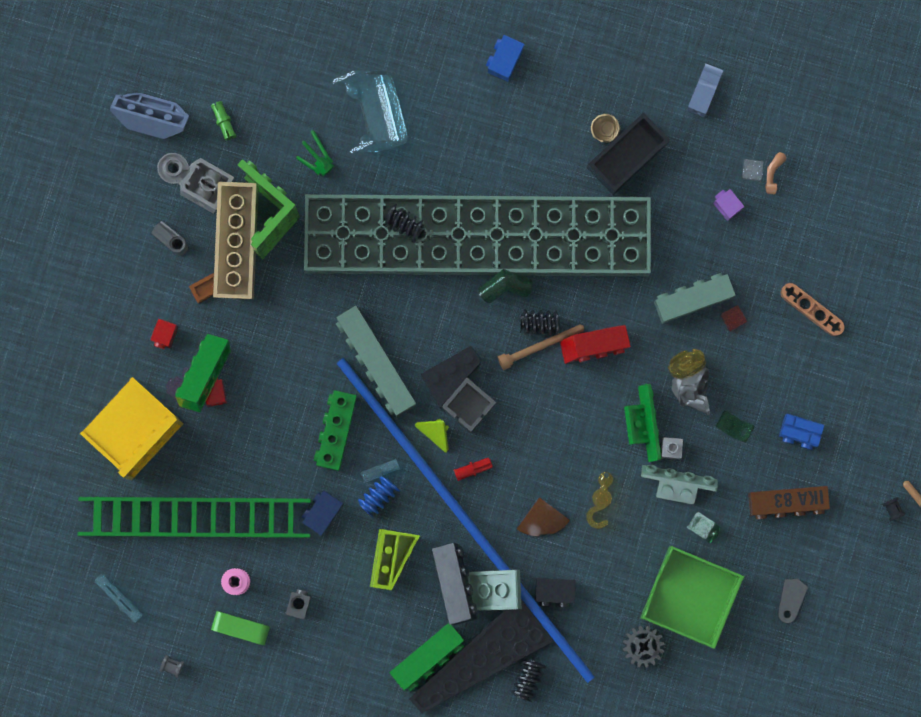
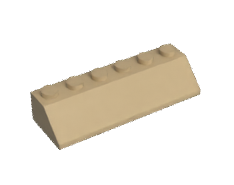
[213,182,259,299]

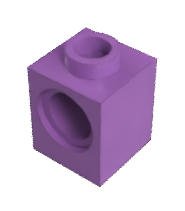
[713,189,744,221]

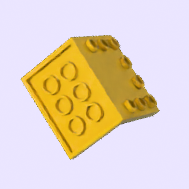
[80,377,184,481]

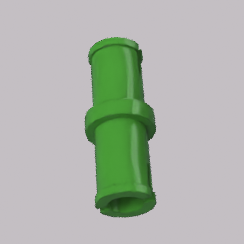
[211,101,236,141]

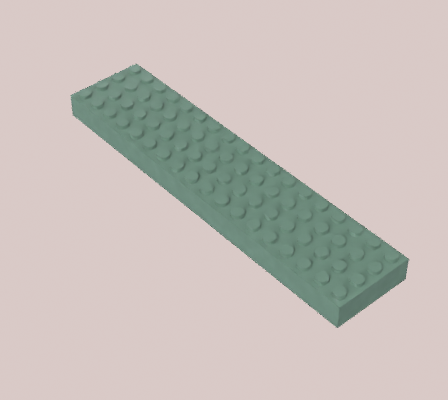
[304,194,651,277]

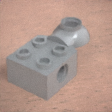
[157,153,234,214]

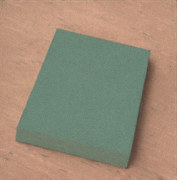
[467,570,521,611]

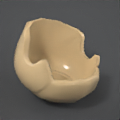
[591,114,620,143]

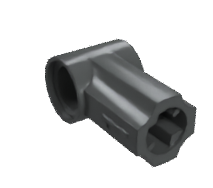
[151,221,188,256]

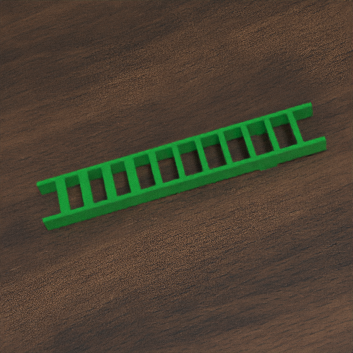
[78,497,312,538]

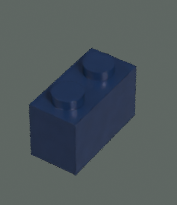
[302,491,344,536]

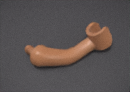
[765,152,786,194]

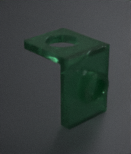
[716,410,755,443]

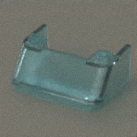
[332,71,407,154]

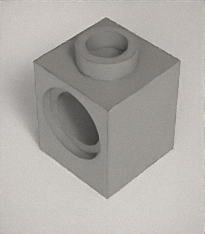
[661,437,683,460]

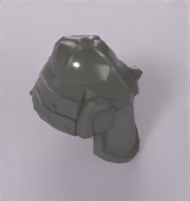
[672,366,710,416]

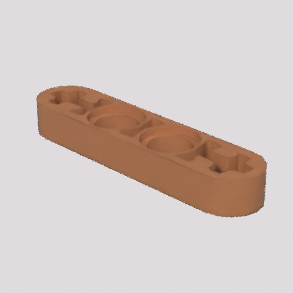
[781,283,844,336]

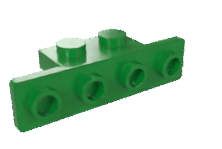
[624,384,662,462]

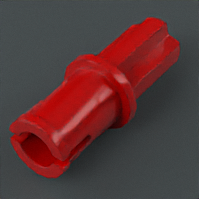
[454,458,493,481]

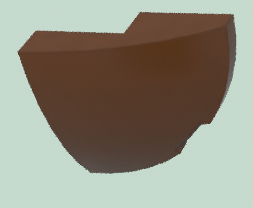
[517,497,570,536]

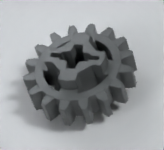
[622,625,665,668]

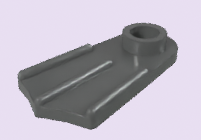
[778,579,808,623]

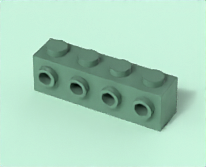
[654,273,736,324]

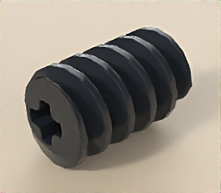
[383,203,426,243]
[520,309,559,335]
[511,659,547,703]

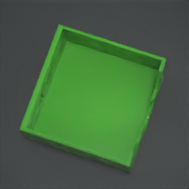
[640,546,744,649]

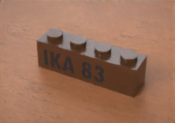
[748,486,830,519]

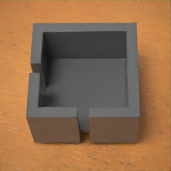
[442,378,496,433]

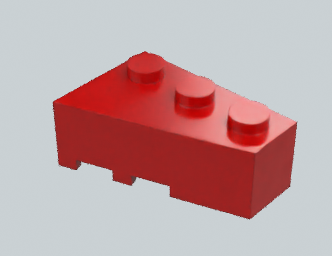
[560,325,631,364]

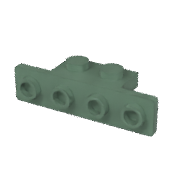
[641,465,718,505]

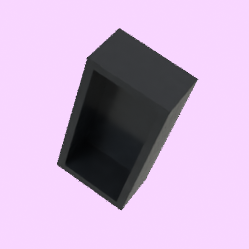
[587,113,670,195]

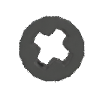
[159,655,184,678]

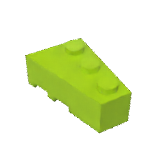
[370,529,420,590]

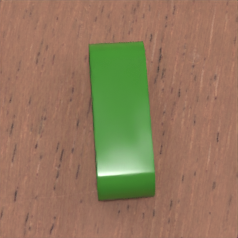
[211,611,270,646]

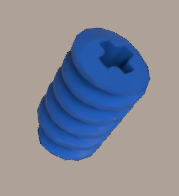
[358,476,400,519]

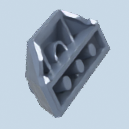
[110,93,189,139]

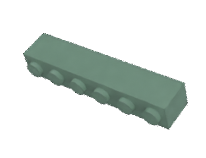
[336,306,416,417]

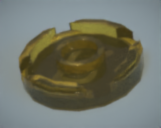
[668,349,706,379]

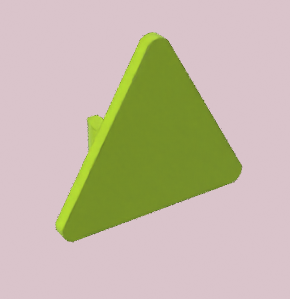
[415,419,449,452]

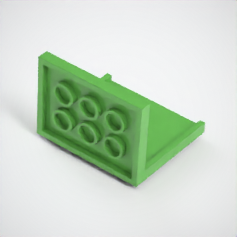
[238,159,300,260]

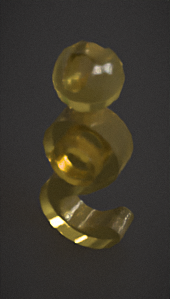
[586,472,613,529]

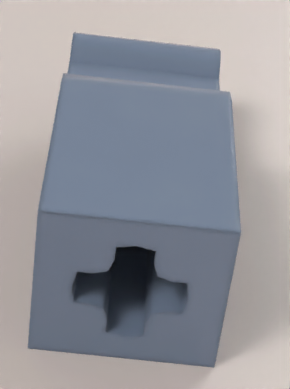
[687,64,723,117]

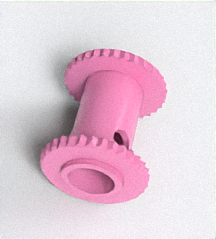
[221,568,250,595]

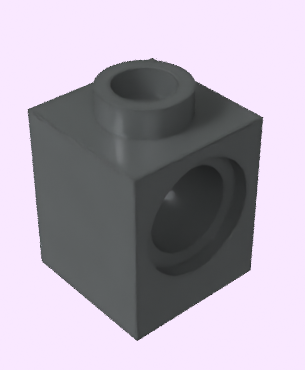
[286,589,311,619]

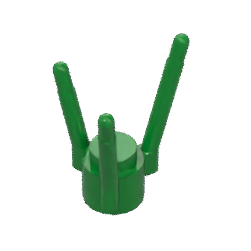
[296,130,334,176]

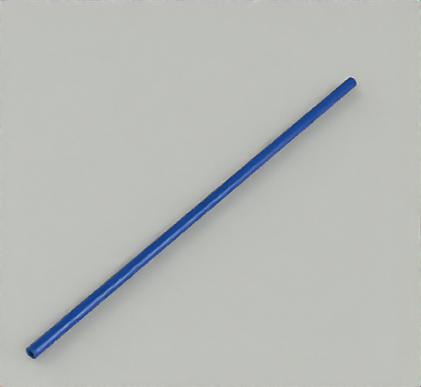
[336,358,595,683]

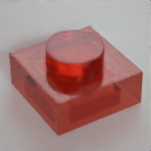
[721,305,747,331]

